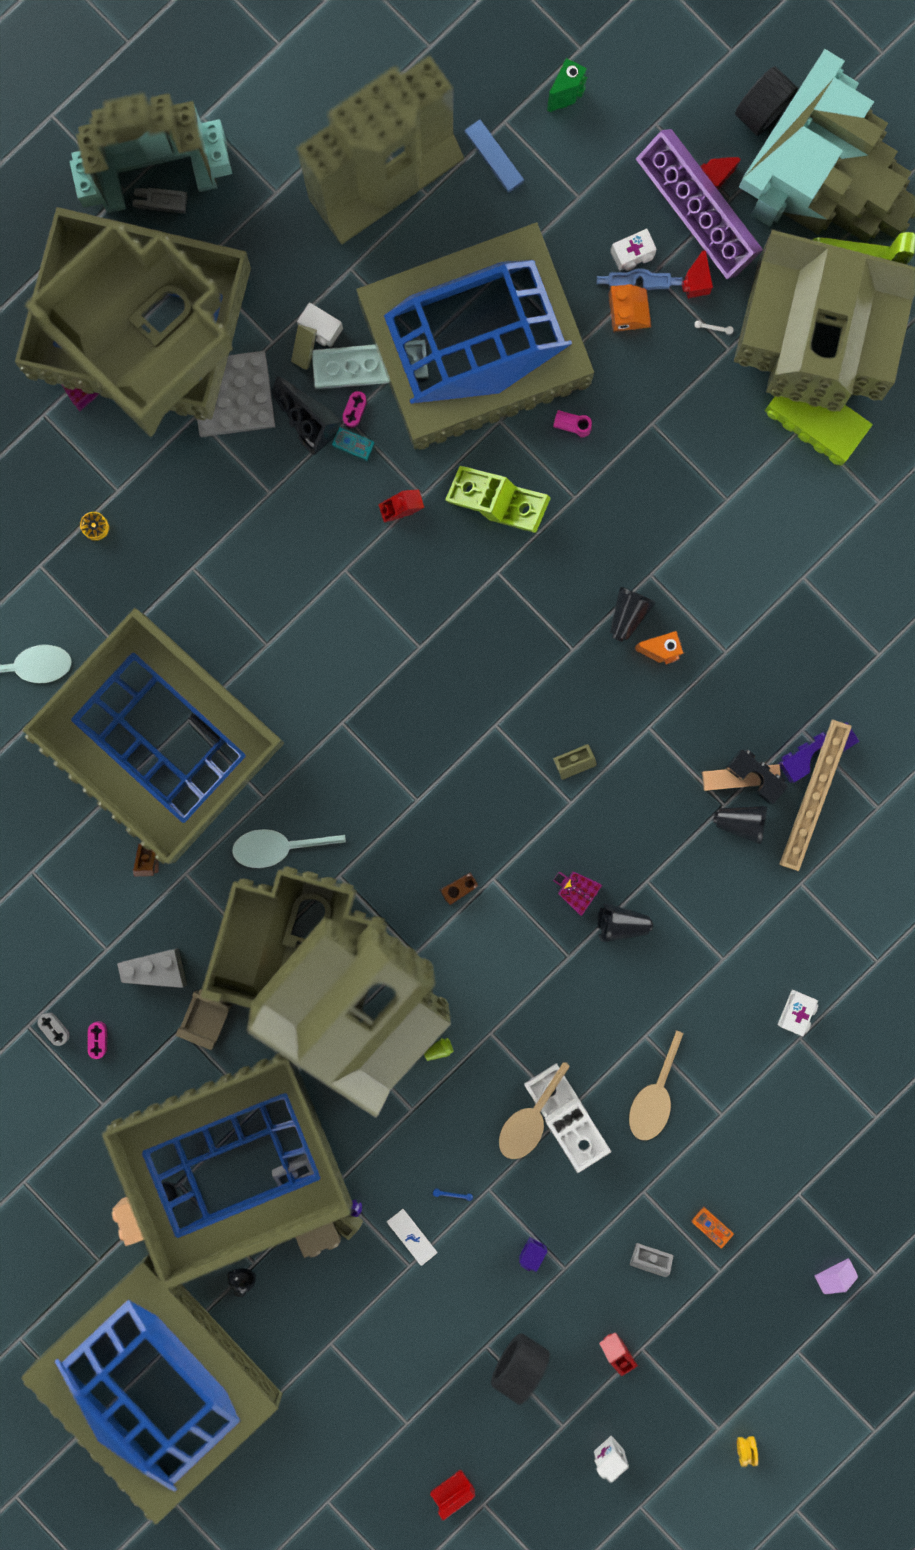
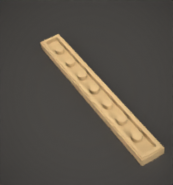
[780,720,852,871]

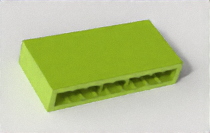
[765,396,873,466]

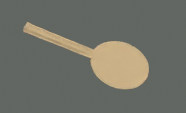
[629,1031,684,1140]
[499,1062,570,1159]

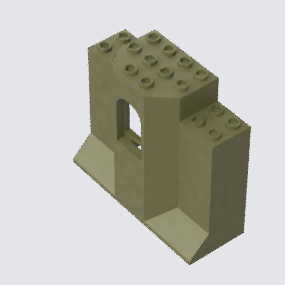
[297,55,464,245]
[25,222,233,437]
[734,230,915,411]
[200,866,388,1021]
[248,917,451,1117]

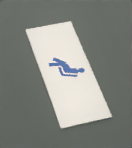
[387,1209,438,1266]

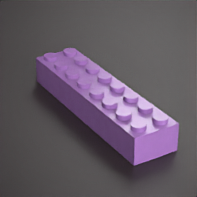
[636,129,763,279]

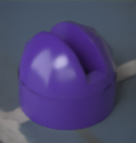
[350,1199,362,1217]

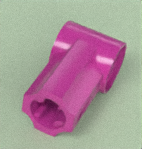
[553,410,592,437]

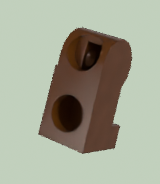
[439,872,478,905]

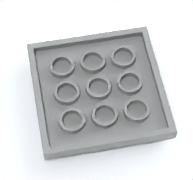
[197,351,276,437]

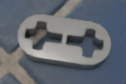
[38,1012,70,1046]

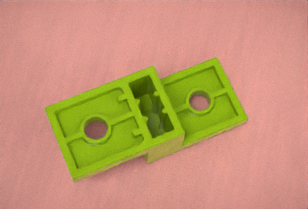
[445,466,551,533]

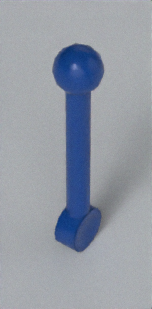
[433,1188,473,1201]

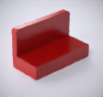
[430,1470,475,1520]

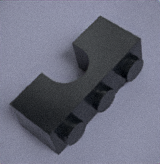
[725,749,788,804]

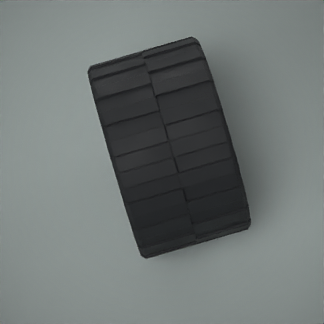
[735,66,798,136]
[491,1333,550,1405]

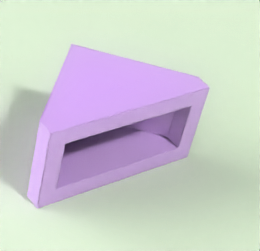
[815,1258,858,1294]

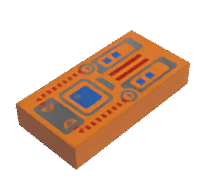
[692,1207,734,1249]

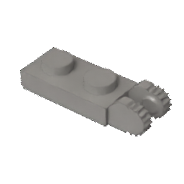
[133,188,187,214]

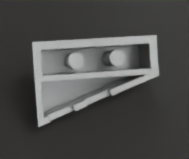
[117,948,187,988]

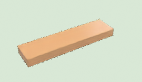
[702,764,781,791]

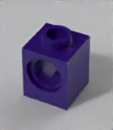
[519,1237,548,1272]

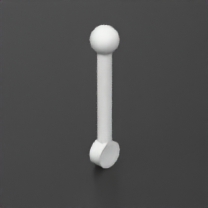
[694,321,734,335]

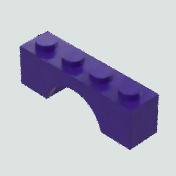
[778,721,860,783]

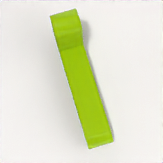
[813,232,915,265]

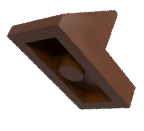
[133,844,159,877]

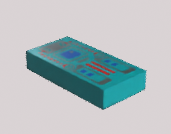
[332,427,375,461]

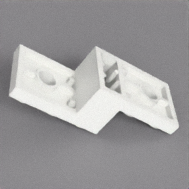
[524,1063,611,1173]

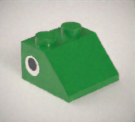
[547,58,588,112]

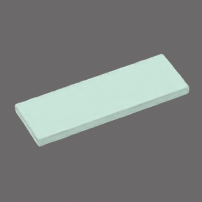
[312,340,428,389]

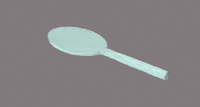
[0,645,72,683]
[233,829,346,868]

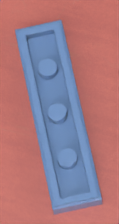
[465,120,524,193]

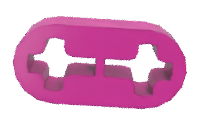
[343,391,367,428]
[88,1021,107,1059]

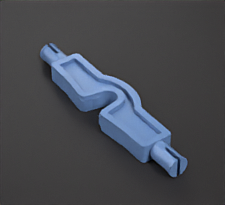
[597,269,683,290]

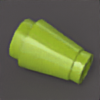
[424,1038,453,1061]

